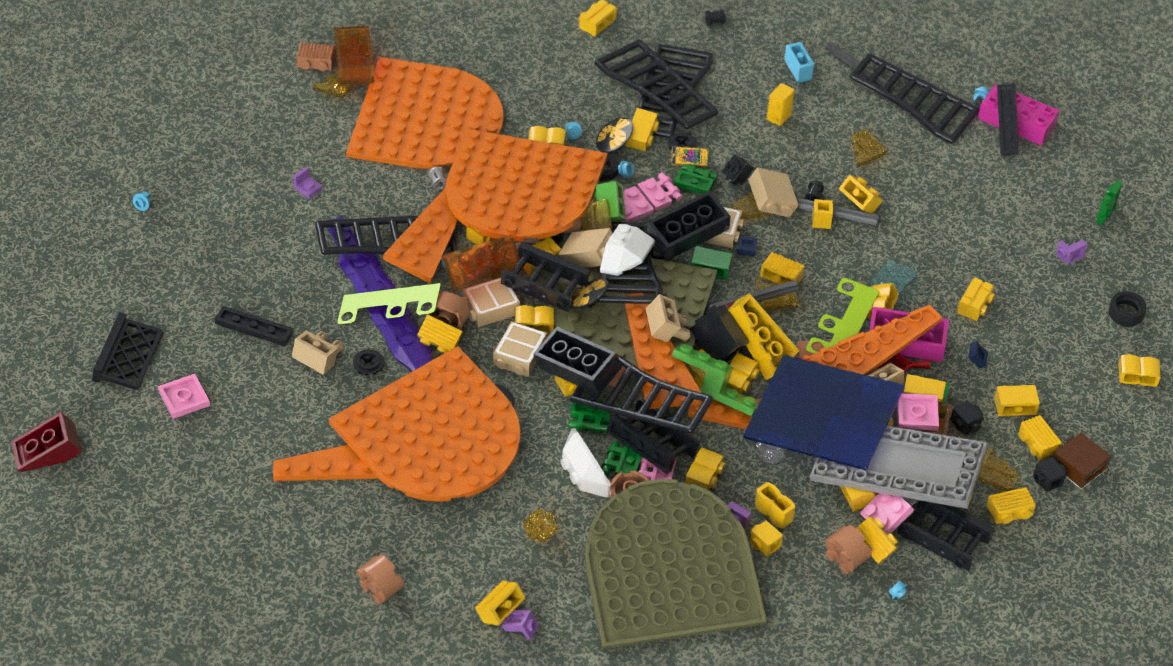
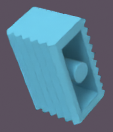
[784,42,814,83]

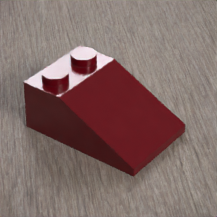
[11,412,82,472]

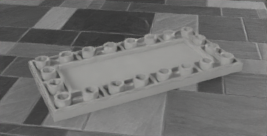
[810,416,988,509]

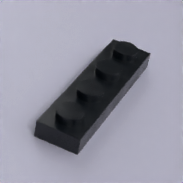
[997,83,1019,155]
[215,306,293,346]

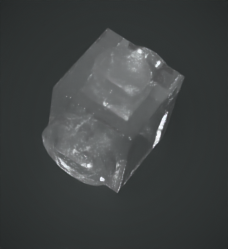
[756,432,787,464]

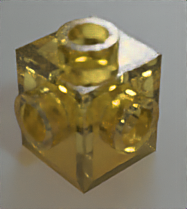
[523,507,559,542]

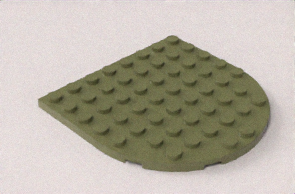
[551,258,717,368]
[585,479,767,649]

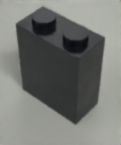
[690,305,749,363]

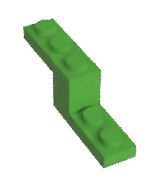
[672,344,761,416]

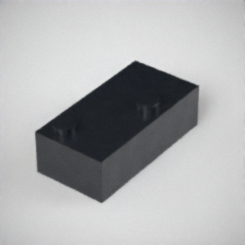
[647,191,731,261]
[533,326,622,395]

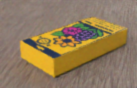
[671,146,708,167]

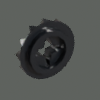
[668,133,697,150]
[353,350,384,376]

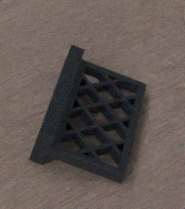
[92,312,163,390]

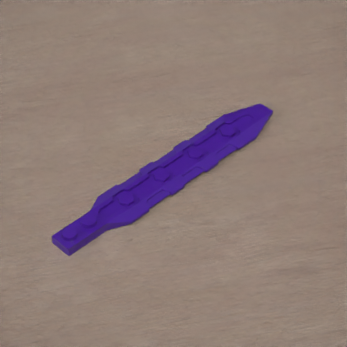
[327,216,432,372]

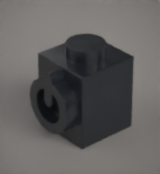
[722,154,754,185]
[950,401,984,435]
[1033,457,1067,492]

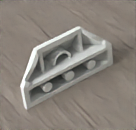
[600,224,655,276]
[561,428,611,498]

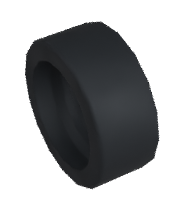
[1109,291,1146,327]

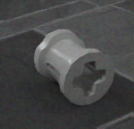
[428,167,447,191]

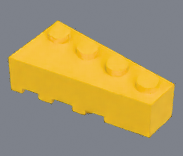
[728,293,799,380]

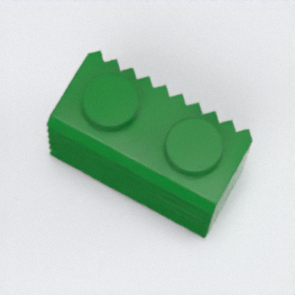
[691,246,733,280]

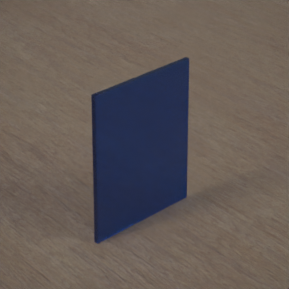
[743,355,905,470]

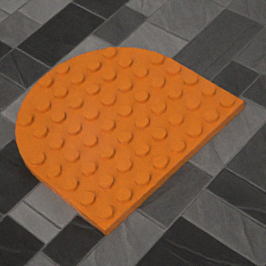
[346,57,503,169]
[445,129,608,241]
[329,346,520,502]

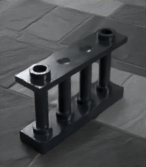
[500,242,590,312]
[606,400,700,474]
[897,500,994,571]

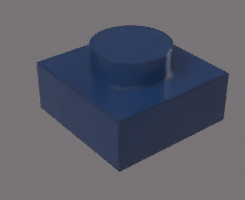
[736,236,758,257]
[969,341,988,368]

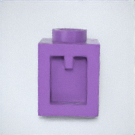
[293,167,322,199]
[1056,240,1088,265]
[727,501,751,529]
[502,610,539,639]

